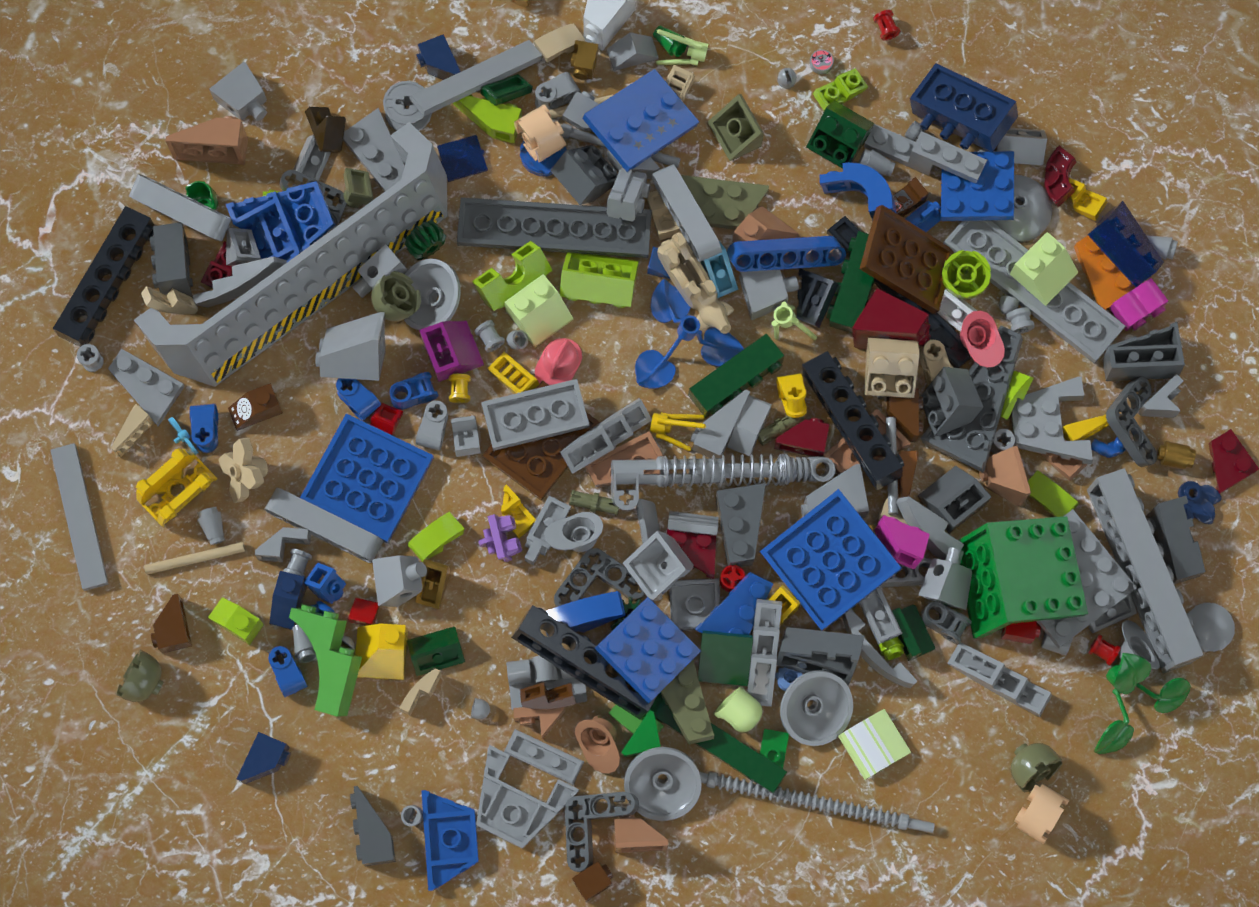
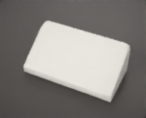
[937,289,977,332]

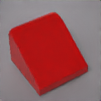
[370,402,404,436]
[348,598,379,626]

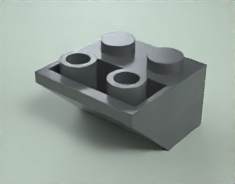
[550,145,618,205]
[921,367,984,436]
[917,466,992,534]

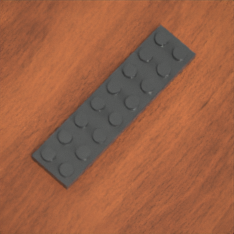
[457,197,652,258]

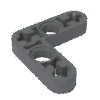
[280,170,347,235]
[1106,377,1157,467]
[554,548,645,607]
[565,792,639,872]

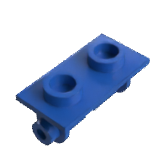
[905,200,941,232]

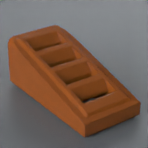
[897,451,918,498]

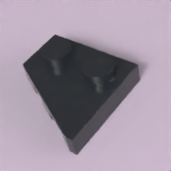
[797,269,839,328]

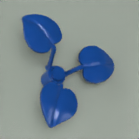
[635,279,744,389]

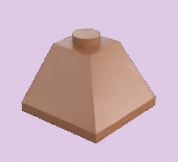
[732,206,799,257]
[979,446,1031,506]
[614,814,668,853]

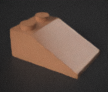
[165,116,248,165]

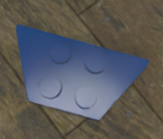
[421,790,479,891]

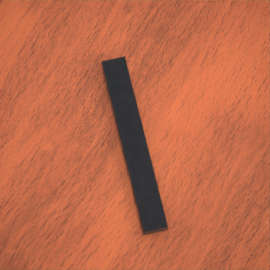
[827,216,972,368]

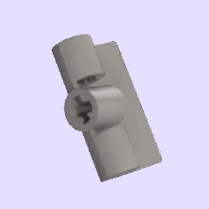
[506,656,587,710]

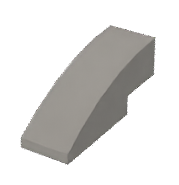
[896,496,964,561]

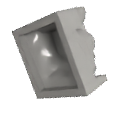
[623,531,694,601]

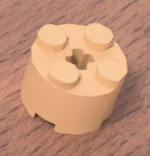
[514,105,566,162]
[1014,784,1069,844]

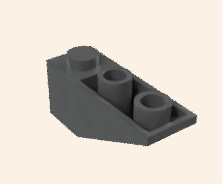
[350,786,396,866]

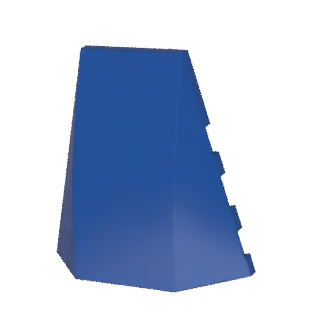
[226,181,335,262]

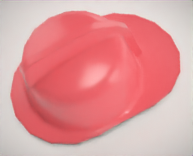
[960,310,1005,368]
[534,338,582,385]

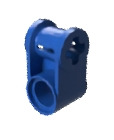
[390,372,439,410]
[336,378,381,421]
[190,404,219,453]
[268,646,308,698]

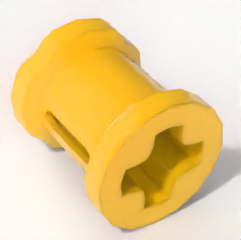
[449,374,471,403]

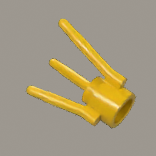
[650,412,706,451]

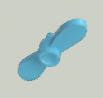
[168,417,199,455]

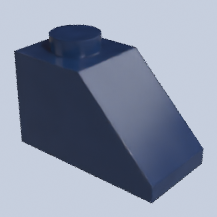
[416,34,461,80]
[269,571,307,630]
[236,732,291,784]

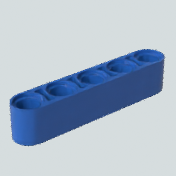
[727,236,846,272]

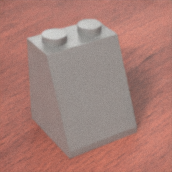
[315,312,385,381]

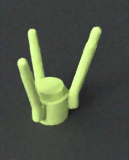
[656,29,708,66]
[772,302,817,340]

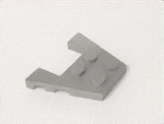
[1011,377,1093,464]
[476,745,579,849]

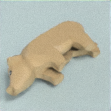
[657,232,734,334]

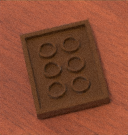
[860,205,954,314]
[482,380,600,501]

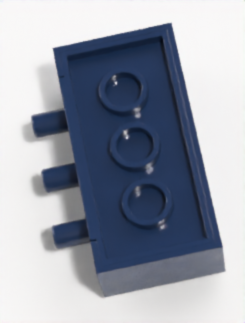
[910,63,1018,152]

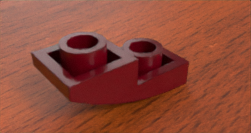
[201,241,233,288]

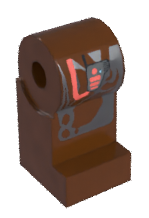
[893,177,929,217]

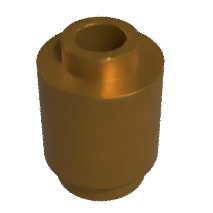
[1157,441,1196,470]

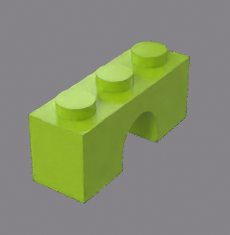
[472,241,553,311]

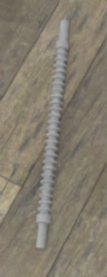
[700,771,935,833]

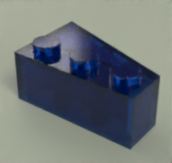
[1088,201,1164,287]

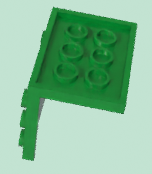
[958,516,1088,639]

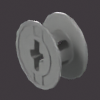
[383,81,432,131]

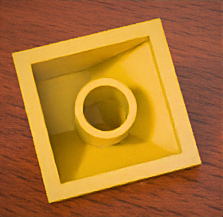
[355,624,408,680]

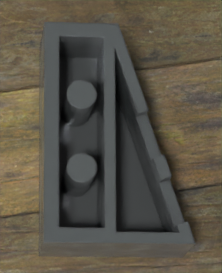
[150,222,193,298]
[1103,322,1185,381]
[715,483,766,567]
[1146,496,1206,584]
[776,627,865,686]

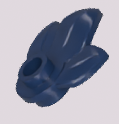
[1178,481,1222,524]

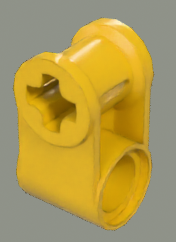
[776,373,807,418]

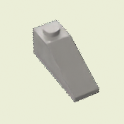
[690,390,750,459]

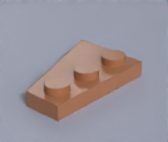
[823,409,911,475]
[585,431,673,487]

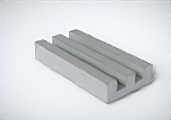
[667,511,719,535]

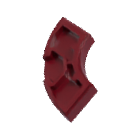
[1044,145,1077,207]

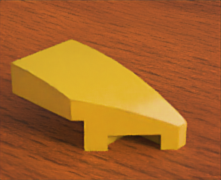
[1069,178,1108,221]
[501,485,536,539]

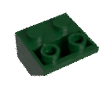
[806,100,875,169]

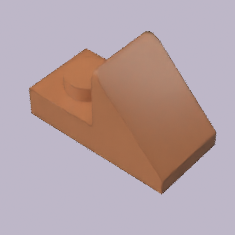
[513,707,565,739]

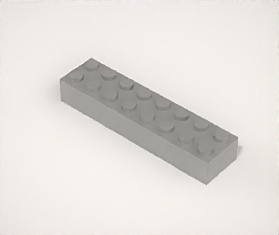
[1087,468,1204,674]

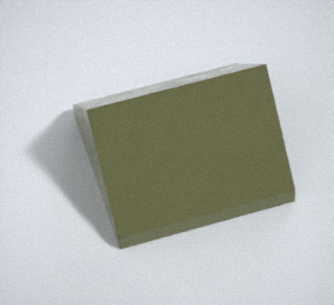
[708,94,764,161]

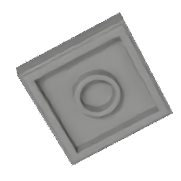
[669,578,720,631]

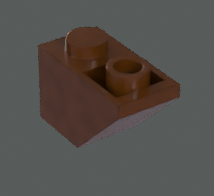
[886,388,923,442]

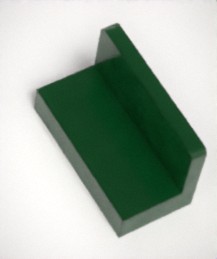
[892,604,935,661]
[407,627,465,676]

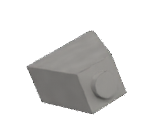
[801,464,869,518]

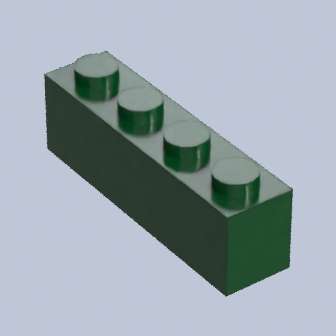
[826,231,875,333]
[688,333,785,418]

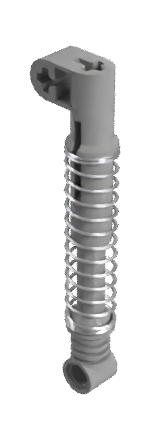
[611,454,835,510]

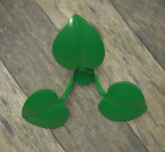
[1094,653,1191,754]

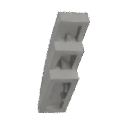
[193,257,287,308]
[560,398,652,474]
[747,599,782,707]
[948,643,1052,717]

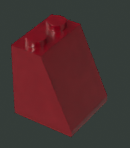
[852,289,931,350]

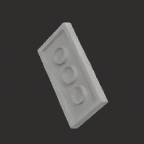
[481,379,589,451]

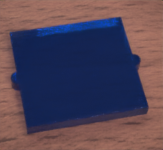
[437,134,488,182]

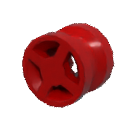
[720,565,745,593]

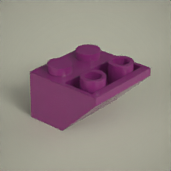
[419,321,484,382]

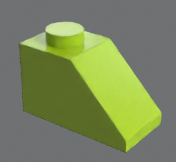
[208,597,264,646]

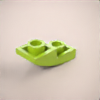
[813,68,868,110]
[1000,370,1033,420]
[1028,470,1079,517]
[408,512,465,562]

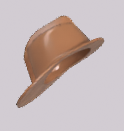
[575,715,621,773]

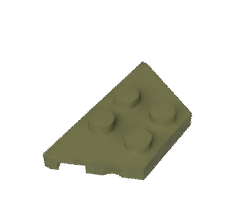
[681,175,769,230]

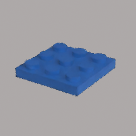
[941,151,1014,221]
[595,597,701,703]

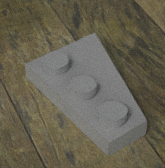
[108,349,185,426]

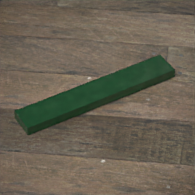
[649,693,787,795]

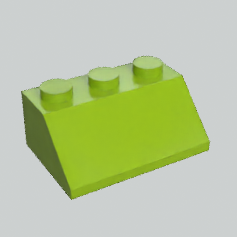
[559,252,639,308]

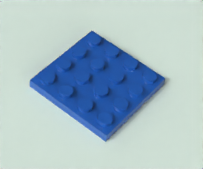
[300,413,434,544]
[760,489,902,631]

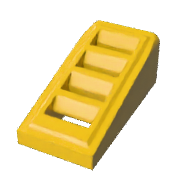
[487,352,540,394]
[1062,415,1109,441]

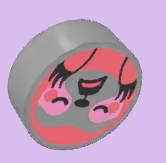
[810,49,834,74]

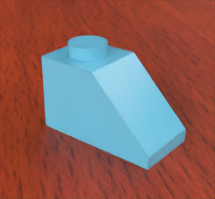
[700,241,738,298]

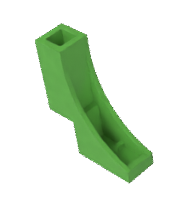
[289,604,362,717]

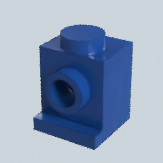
[303,563,346,604]

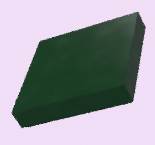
[698,631,753,686]

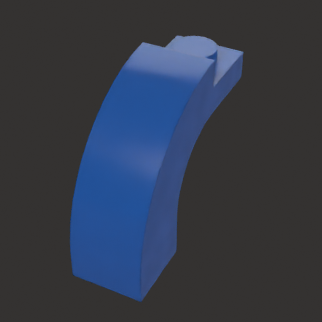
[819,163,896,221]

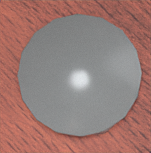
[1189,603,1235,652]

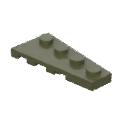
[660,660,714,744]

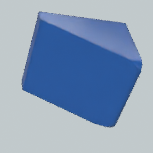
[647,247,670,279]

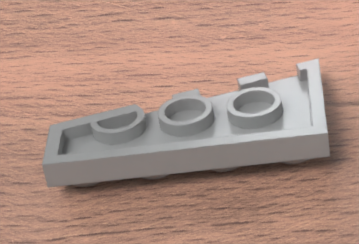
[343,108,405,192]

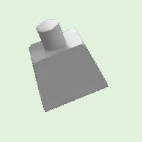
[209,62,267,121]
[353,244,408,298]
[739,270,799,320]
[919,547,972,610]
[372,555,427,607]

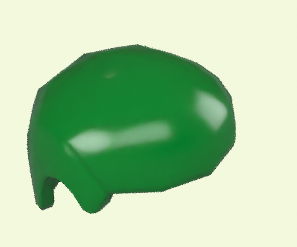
[185,181,218,210]

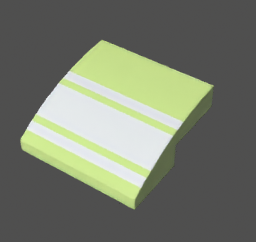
[838,709,911,780]

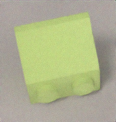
[1010,232,1078,306]
[505,274,573,347]

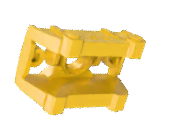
[136,448,217,528]

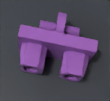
[478,514,522,562]

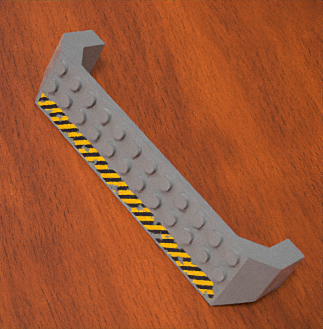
[134,122,448,387]

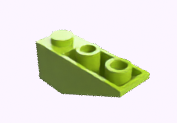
[453,94,522,144]

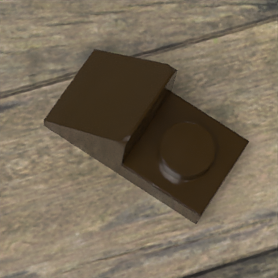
[305,106,346,152]

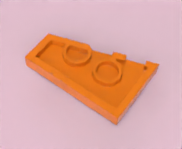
[1074,231,1139,311]

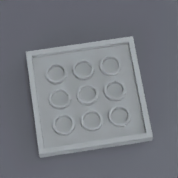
[1037,510,1137,649]

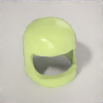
[713,686,763,732]

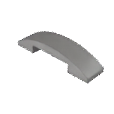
[843,609,917,689]

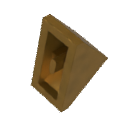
[415,559,451,609]

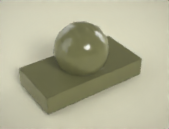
[343,168,373,208]

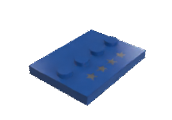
[582,69,699,172]

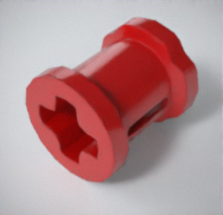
[873,9,901,41]
[1087,634,1121,666]

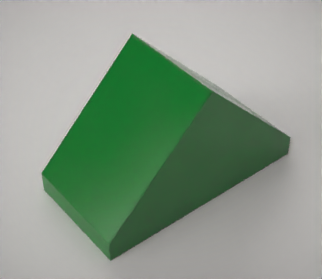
[621,710,661,758]

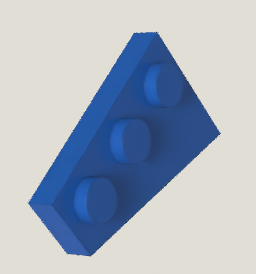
[695,572,774,635]

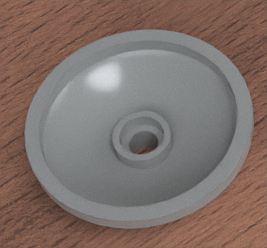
[990,175,1052,243]
[404,259,461,330]
[780,670,853,746]
[624,747,701,821]

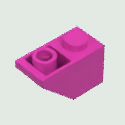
[874,515,930,569]

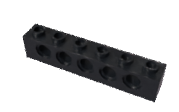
[53,206,155,347]
[802,351,904,490]
[511,605,657,720]

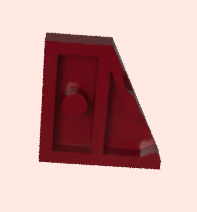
[1209,429,1259,494]
[667,529,716,579]

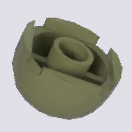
[371,271,421,321]
[116,649,164,702]
[1010,743,1062,793]

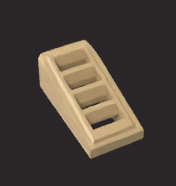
[666,65,695,102]
[111,404,153,458]

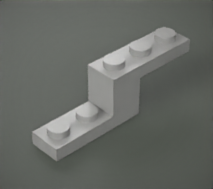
[864,124,987,183]

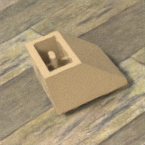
[865,338,920,398]

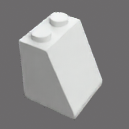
[583,0,636,51]

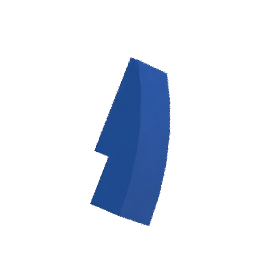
[546,591,625,637]

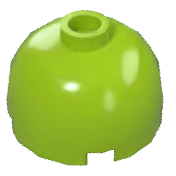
[942,250,991,300]

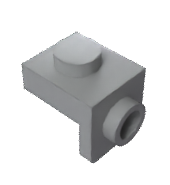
[451,416,481,457]

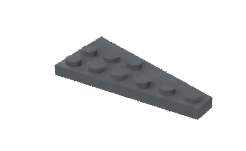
[921,326,1023,473]

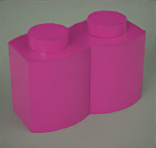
[1109,278,1168,331]

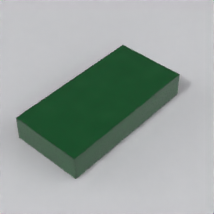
[481,74,533,106]

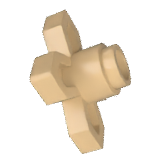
[219,438,268,503]

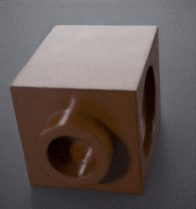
[572,861,614,902]

